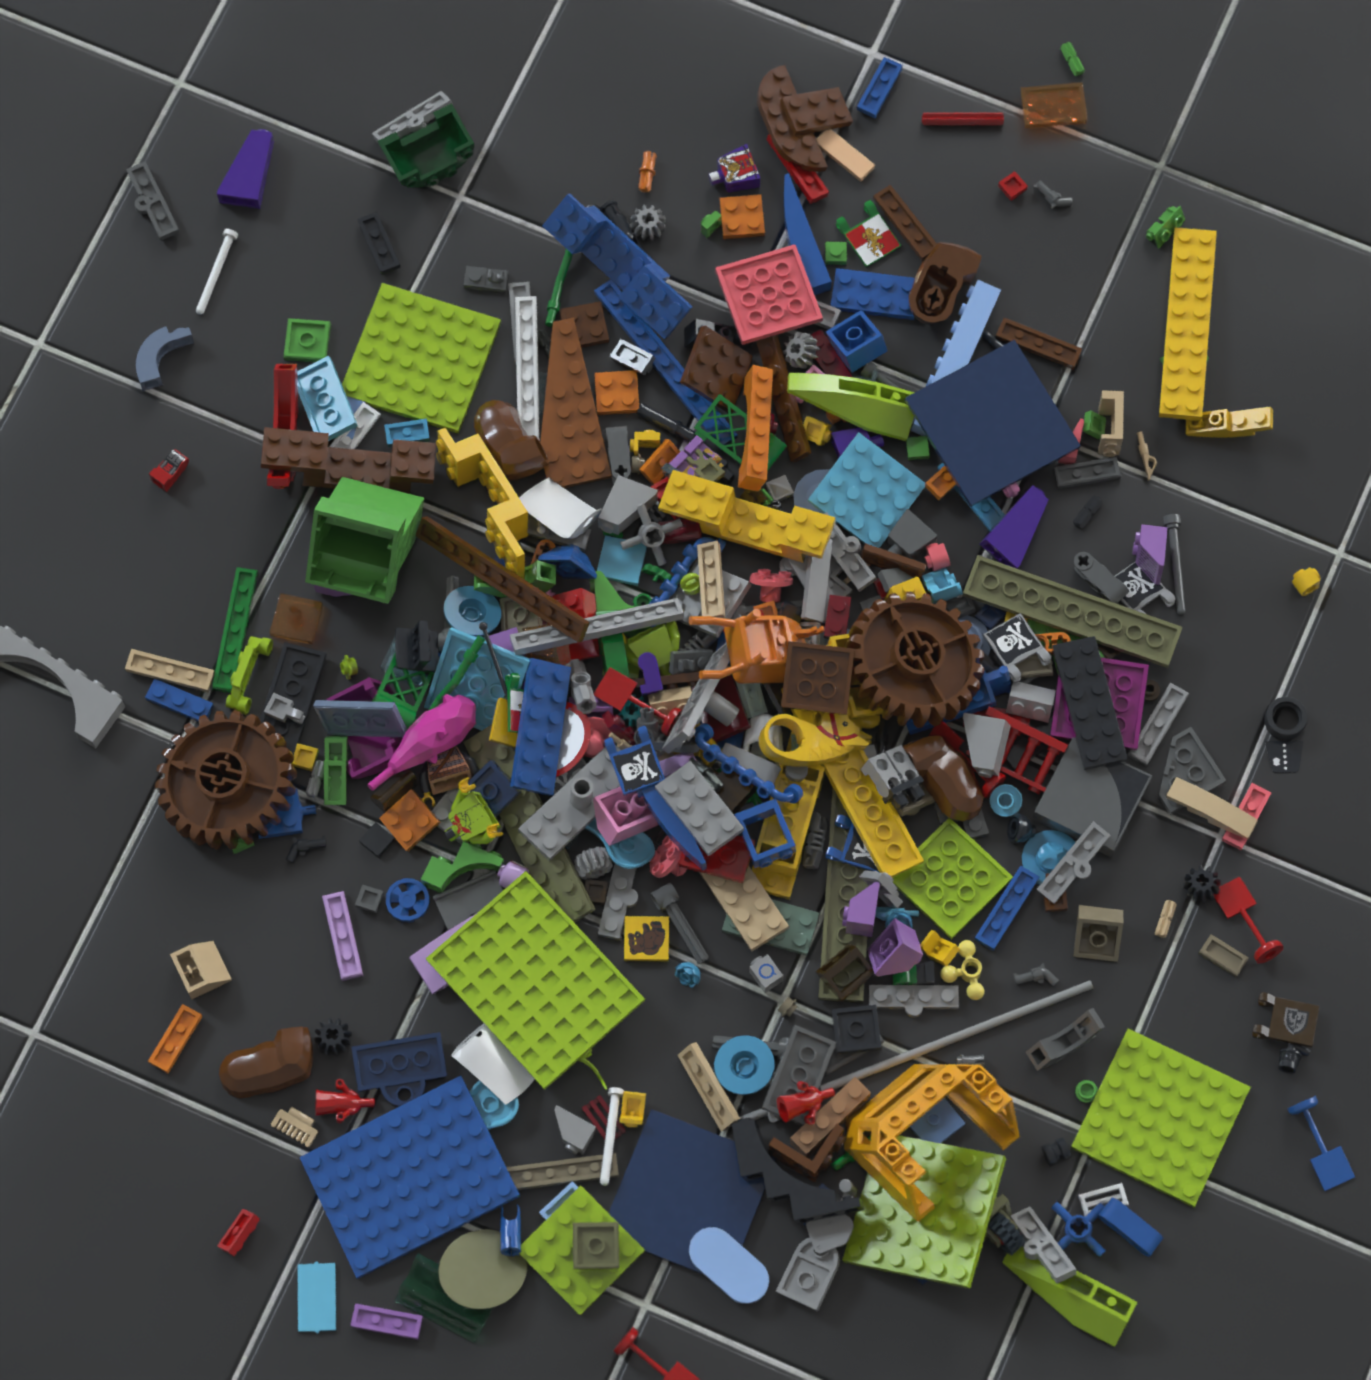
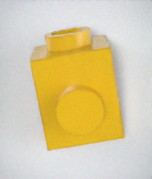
[803,416,832,446]
[630,430,660,456]
[920,930,960,966]
[620,1091,646,1127]

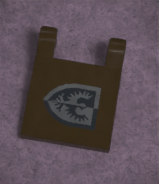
[1252,992,1320,1048]

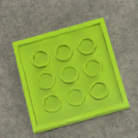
[892,818,1013,940]
[519,1186,645,1316]

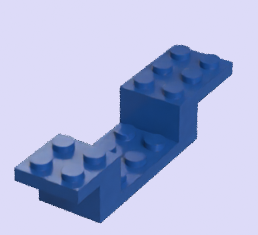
[542,194,692,339]

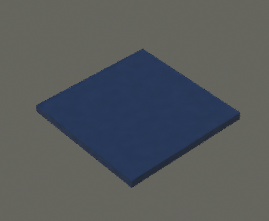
[905,340,1081,507]
[609,1109,777,1276]

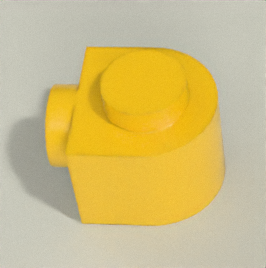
[1292,567,1321,597]

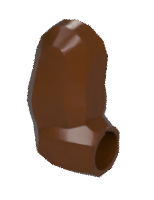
[909,242,981,324]
[474,400,549,481]
[903,735,984,821]
[219,1027,313,1099]

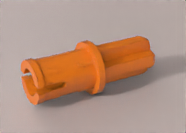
[638,151,657,193]

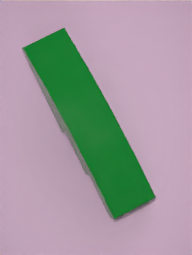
[595,610,630,678]

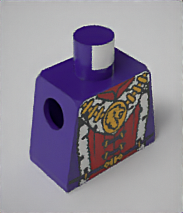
[708,144,760,192]

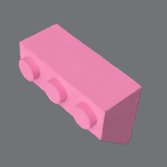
[593,787,659,846]

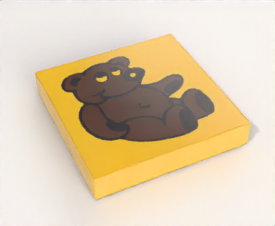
[624,916,669,961]

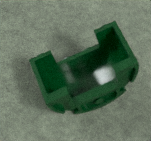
[377,103,474,188]

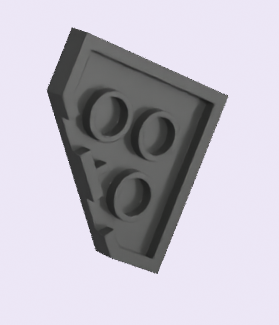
[1158,727,1227,815]

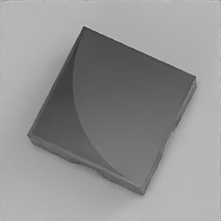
[1033,737,1152,858]

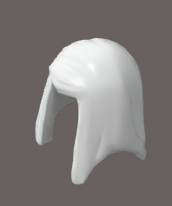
[743,714,784,766]

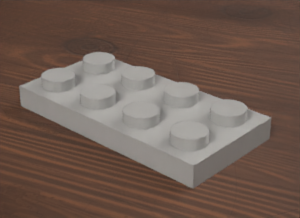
[655,761,744,856]

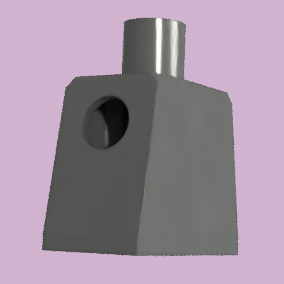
[887,509,938,559]

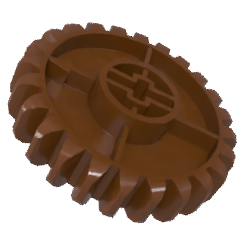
[844,592,985,728]
[155,710,297,850]

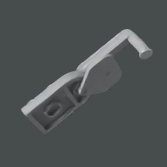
[776,1179,857,1311]

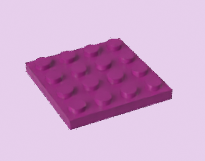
[1050,658,1149,751]

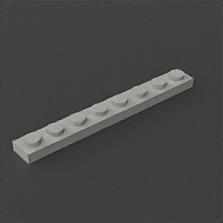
[510,598,684,655]

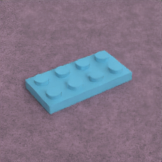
[297,356,358,441]

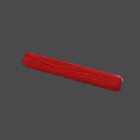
[922,113,1004,125]

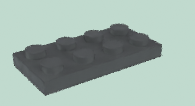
[761,1025,836,1126]

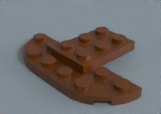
[757,65,853,172]

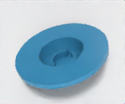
[443,586,501,637]
[1022,830,1076,885]
[714,1036,775,1095]

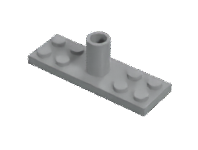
[662,643,739,754]
[518,745,621,861]

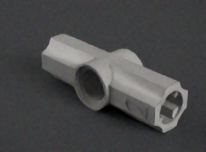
[566,659,596,714]

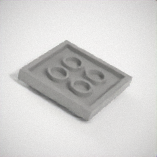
[672,560,751,638]

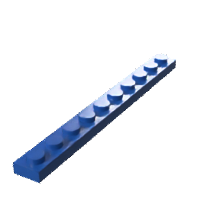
[594,279,738,450]

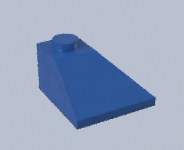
[538,544,597,579]

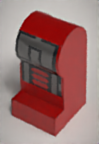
[149,449,189,492]

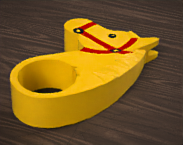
[759,712,869,767]

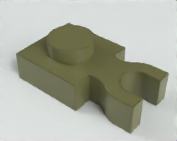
[686,448,725,482]

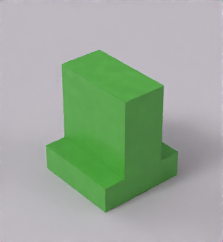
[305,477,424,604]

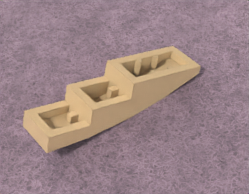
[1167,777,1258,840]

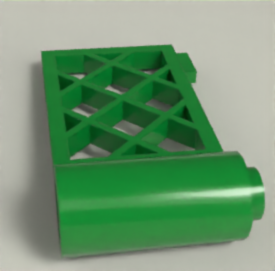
[694,394,787,472]
[372,652,435,729]

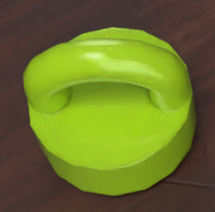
[680,573,700,595]

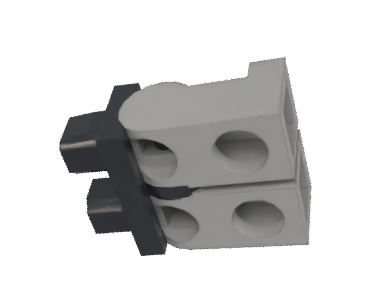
[861,745,925,811]

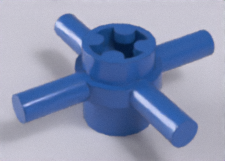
[1051,1201,1106,1257]

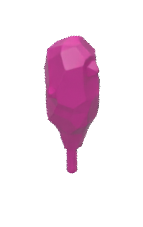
[367,694,476,791]

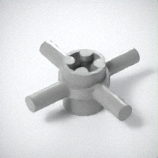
[620,503,683,566]

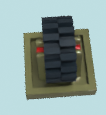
[983,1194,1025,1255]

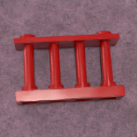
[966,706,1069,795]

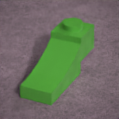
[324,737,348,805]

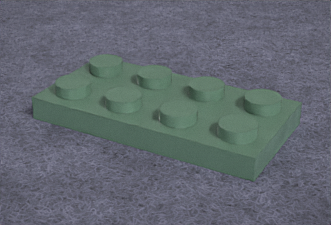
[722,899,819,956]

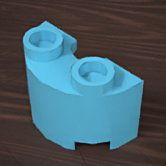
[922,568,963,604]

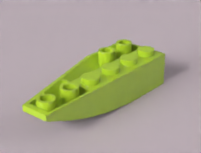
[787,373,915,441]
[1002,1246,1137,1347]

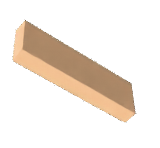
[816,129,875,182]

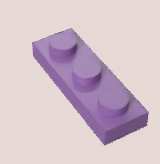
[351,1304,423,1340]

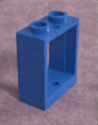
[734,798,796,868]

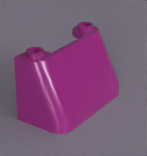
[327,677,403,779]

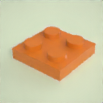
[720,195,765,239]
[595,370,639,415]
[379,789,441,852]

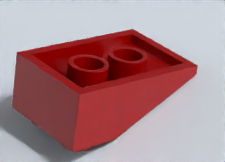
[548,588,599,665]

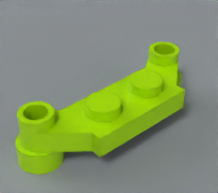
[225,636,273,715]

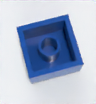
[826,310,888,372]

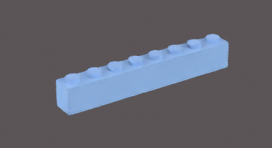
[910,280,1001,436]

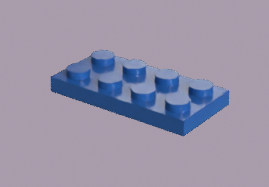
[831,268,914,320]

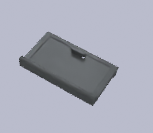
[433,870,503,930]

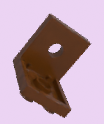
[768,1124,845,1183]

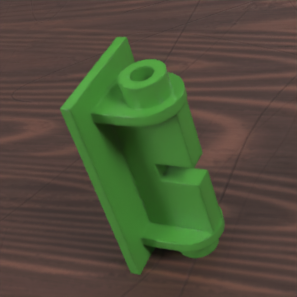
[1146,206,1185,248]

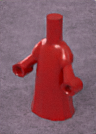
[315,1079,375,1123]
[777,1081,835,1125]

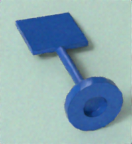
[1287,1096,1355,1191]

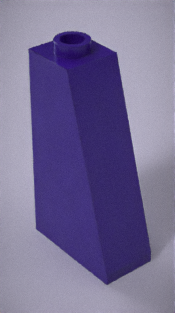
[217,129,274,209]
[979,485,1049,569]

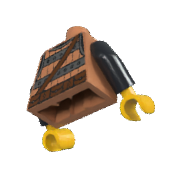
[419,746,480,808]

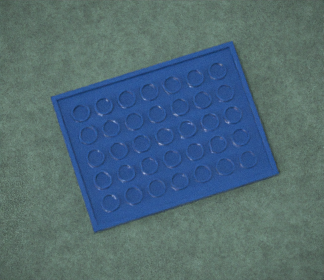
[299,1076,520,1279]

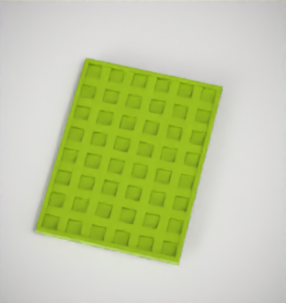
[425,871,645,1090]

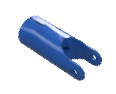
[500,1205,521,1256]

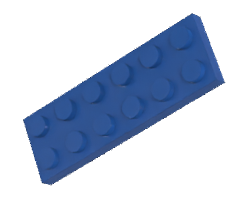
[510,658,571,796]

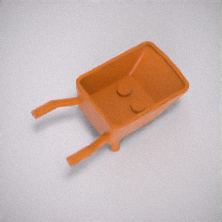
[689,609,825,684]

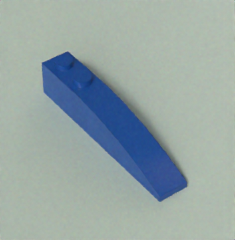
[784,173,831,295]
[636,783,707,871]

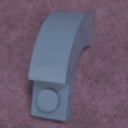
[136,326,194,391]

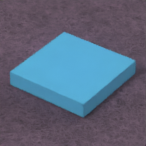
[597,536,647,586]

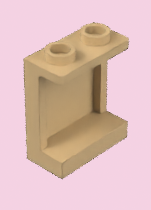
[1098,391,1124,457]

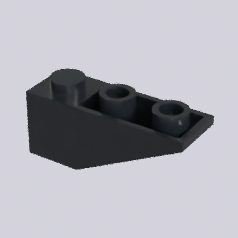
[684,319,752,351]

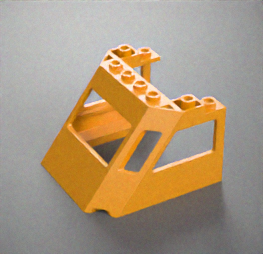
[844,1064,1020,1222]

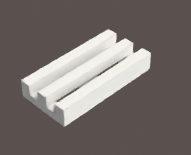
[1078,1183,1129,1217]

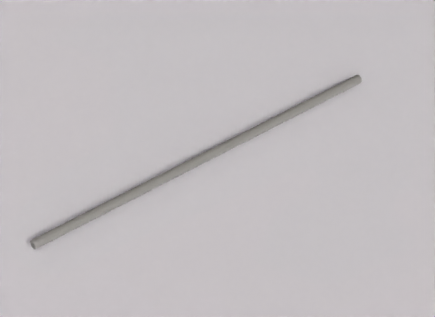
[740,980,1093,1120]

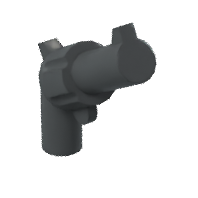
[1033,180,1073,209]
[1013,963,1059,986]

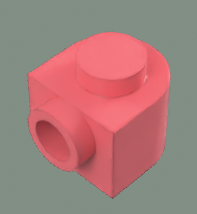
[924,543,951,571]

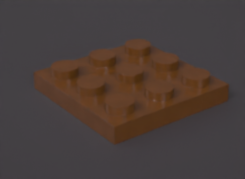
[680,326,753,413]
[781,641,854,715]

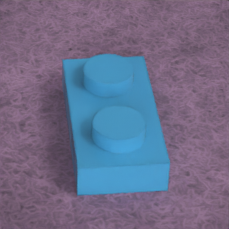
[384,419,430,448]

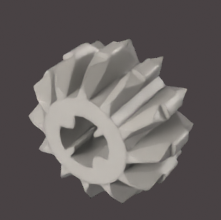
[630,205,666,241]
[782,332,819,369]
[574,847,613,880]

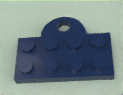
[352,1032,447,1107]

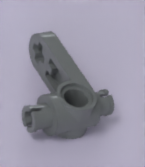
[634,707,700,753]

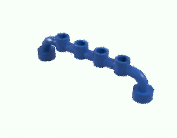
[649,537,726,627]
[694,723,803,803]

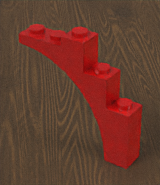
[267,364,299,489]

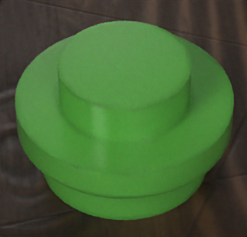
[1075,1080,1098,1103]

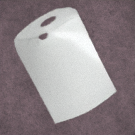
[519,478,602,539]
[452,1023,534,1105]

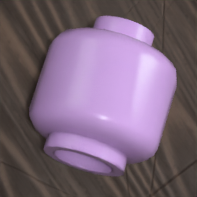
[497,861,531,888]

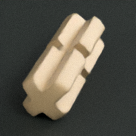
[1155,900,1177,938]

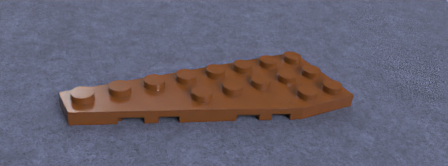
[540,317,612,488]

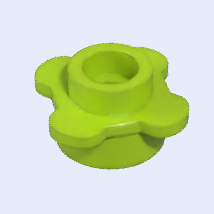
[340,655,358,680]

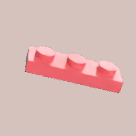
[1222,783,1271,850]

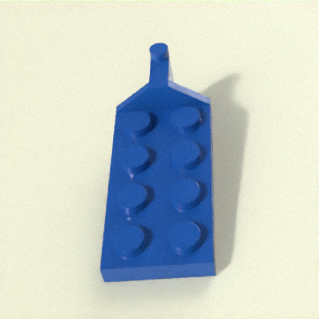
[906,666,1012,735]

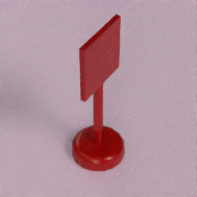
[594,667,682,737]
[929,721,1006,799]
[1214,877,1284,964]
[613,1327,700,1380]

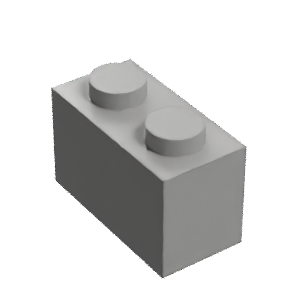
[1006,682,1056,723]

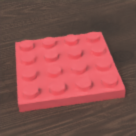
[715,245,823,345]

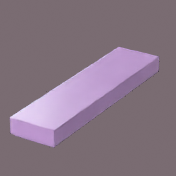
[322,891,363,981]

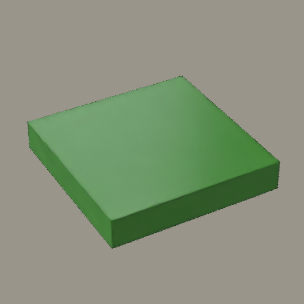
[284,318,331,362]

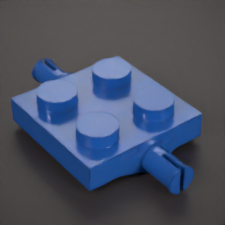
[258,789,316,839]

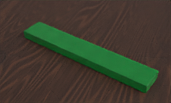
[212,567,258,693]

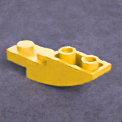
[1186,407,1273,438]

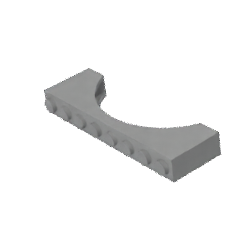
[0,626,125,749]

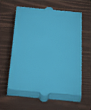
[298,1261,336,1334]

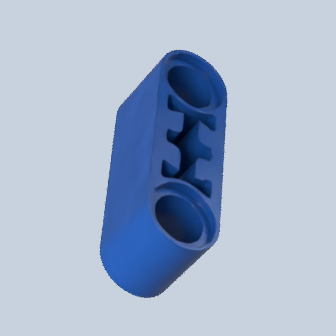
[1098,1197,1163,1257]

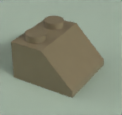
[1074,905,1123,962]

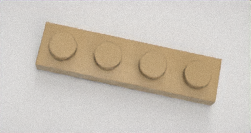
[697,541,725,618]
[125,649,215,693]
[678,1042,740,1132]

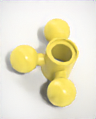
[940,940,985,1000]

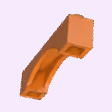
[738,365,773,492]

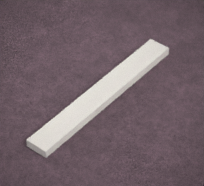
[515,296,540,441]

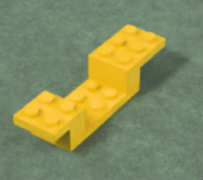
[436,428,528,579]
[658,470,836,563]
[752,732,826,900]

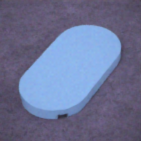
[689,1227,769,1304]

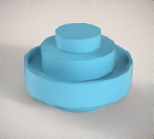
[990,784,1023,817]

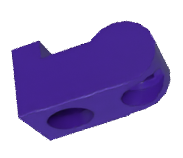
[638,652,663,696]

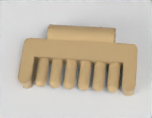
[271,1107,318,1148]

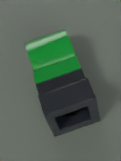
[893,961,935,985]

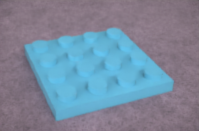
[807,432,925,548]
[424,627,530,731]

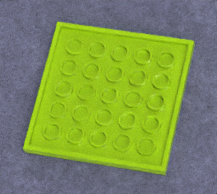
[342,283,501,434]
[1071,1028,1251,1208]
[843,1136,1006,1289]

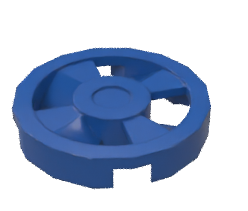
[385,878,430,923]

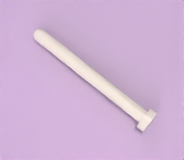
[196,229,238,315]
[600,1087,624,1185]

